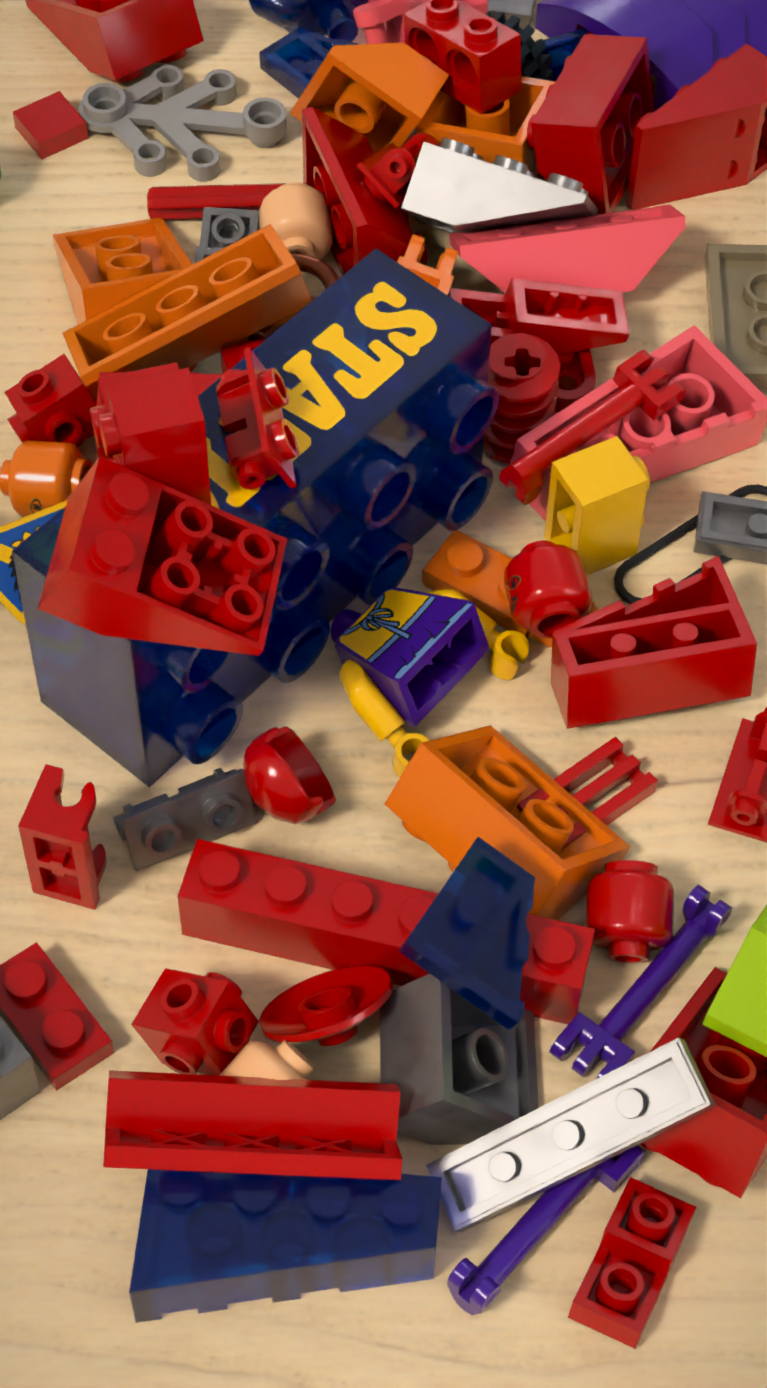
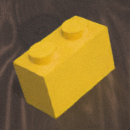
[544,436,650,575]

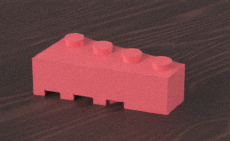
[510,325,767,521]

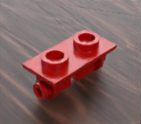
[357,133,439,209]
[216,347,299,490]
[708,707,767,843]

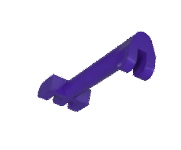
[549,885,733,1079]
[447,1145,646,1315]

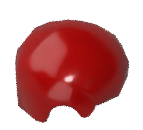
[243,726,336,824]

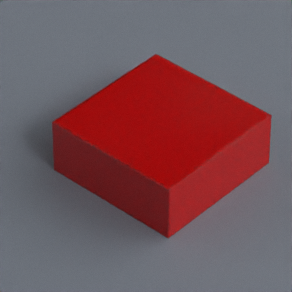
[13,91,88,159]

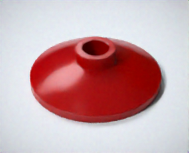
[259,965,393,1046]

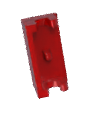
[18,764,107,910]

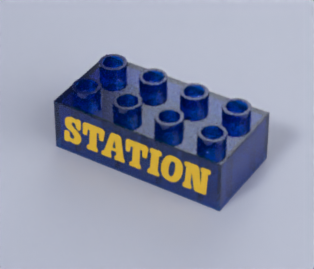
[12,249,499,787]

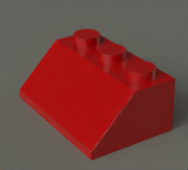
[527,34,655,215]
[302,107,428,305]

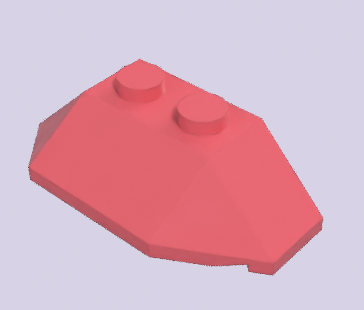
[449,204,686,293]

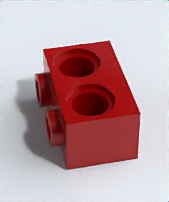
[403,0,522,115]

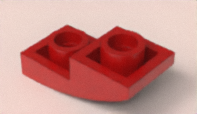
[568,1177,696,1349]

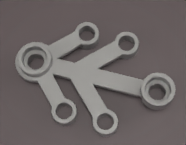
[78,65,287,182]

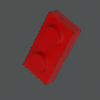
[0,942,114,1091]

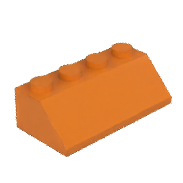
[62,224,312,402]

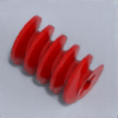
[479,333,561,464]

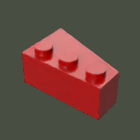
[551,556,757,729]

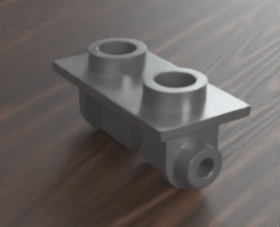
[113,768,257,872]

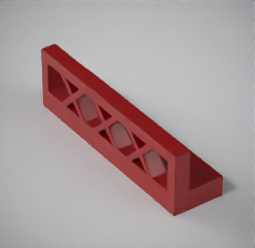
[103,1070,403,1180]

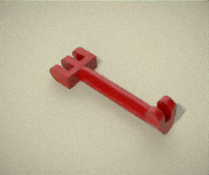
[499,350,687,505]

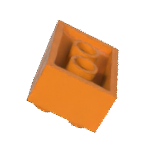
[53,217,193,325]

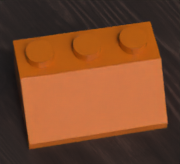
[385,725,631,920]

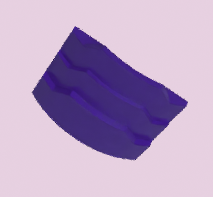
[535,0,767,111]

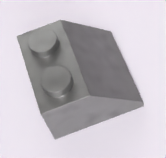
[380,969,538,1145]

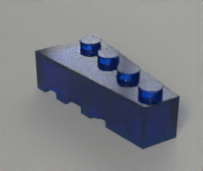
[129,1169,442,1323]

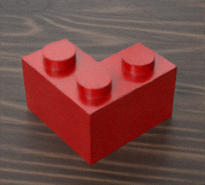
[90,362,211,505]

